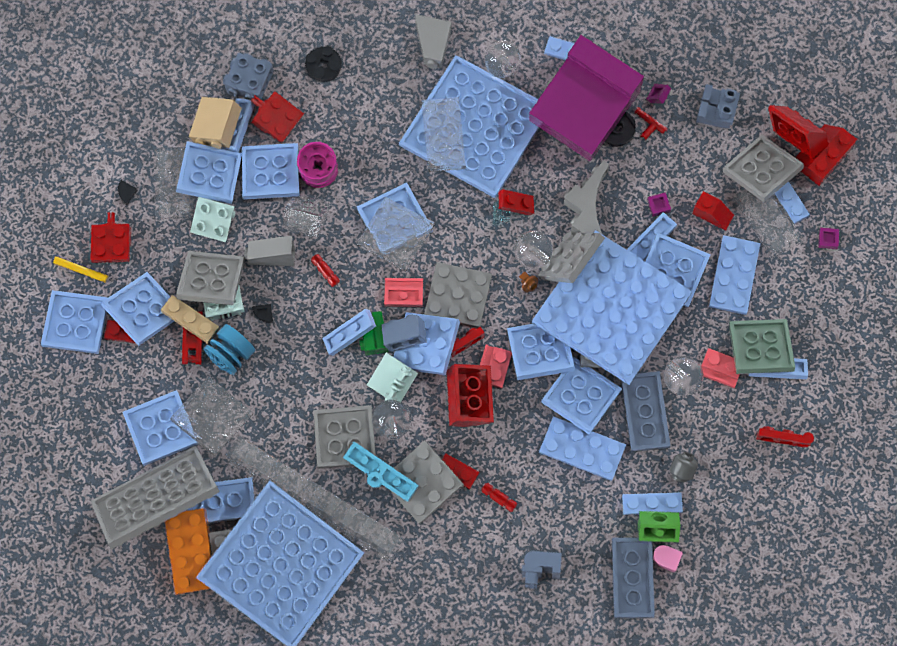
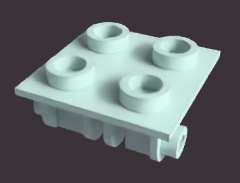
[190,197,236,242]
[203,286,245,321]
[367,352,418,406]

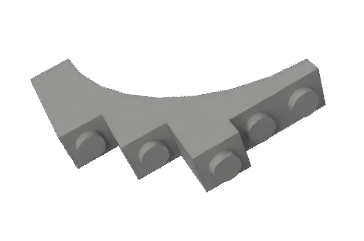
[563,160,610,235]

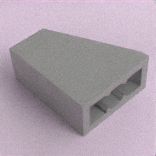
[415,15,452,69]
[244,236,295,266]

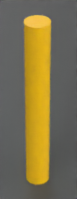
[53,256,108,283]

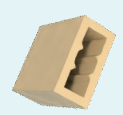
[189,97,242,149]

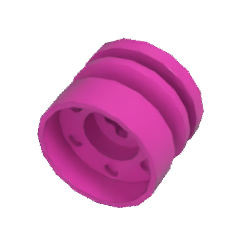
[297,142,338,188]

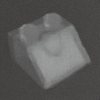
[282,194,331,237]

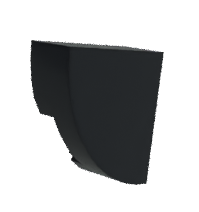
[118,180,137,205]
[252,304,273,323]

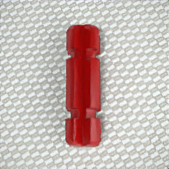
[311,254,340,287]
[481,483,517,512]

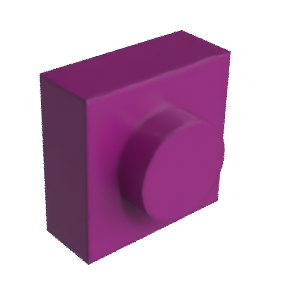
[646,84,671,104]
[647,192,671,217]
[818,227,839,249]

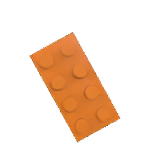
[165,508,212,594]

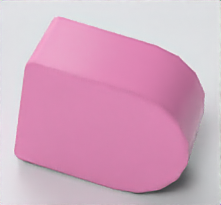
[653,545,683,572]

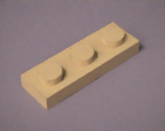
[161,295,219,344]

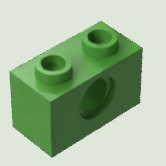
[638,511,681,542]

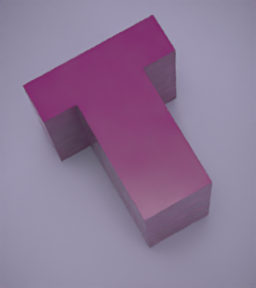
[529,35,644,162]

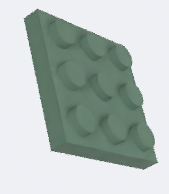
[729,319,795,374]

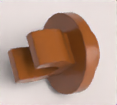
[519,272,538,293]

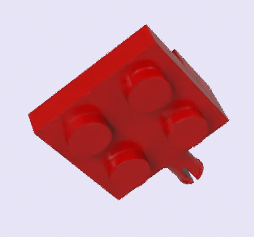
[251,91,304,143]
[90,212,131,263]

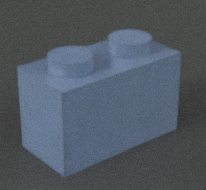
[382,314,427,352]

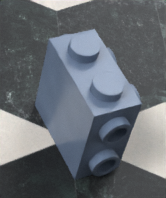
[223,53,274,100]

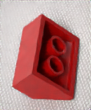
[768,105,828,158]
[795,124,858,186]
[447,364,494,427]

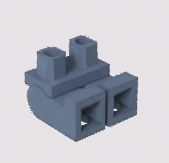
[696,84,740,129]
[522,551,562,589]

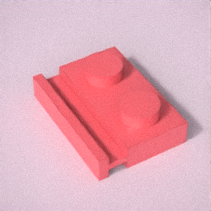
[384,278,423,307]
[480,345,512,389]
[698,348,740,388]

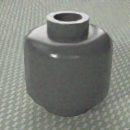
[669,452,698,483]

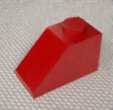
[692,191,734,231]

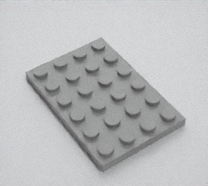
[90,446,220,549]

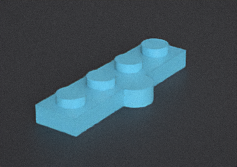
[343,442,419,502]

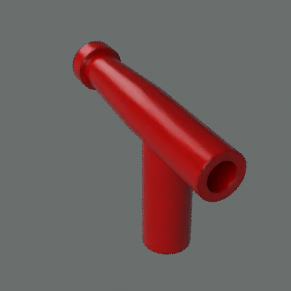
[634,107,668,141]

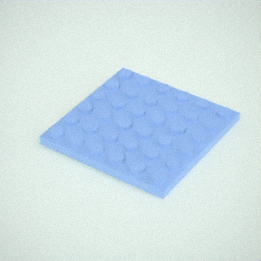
[399,55,539,198]
[532,230,692,385]
[196,481,364,646]

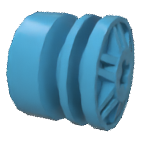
[203,324,256,375]

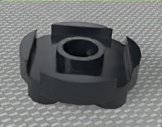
[305,46,342,82]
[605,112,636,147]

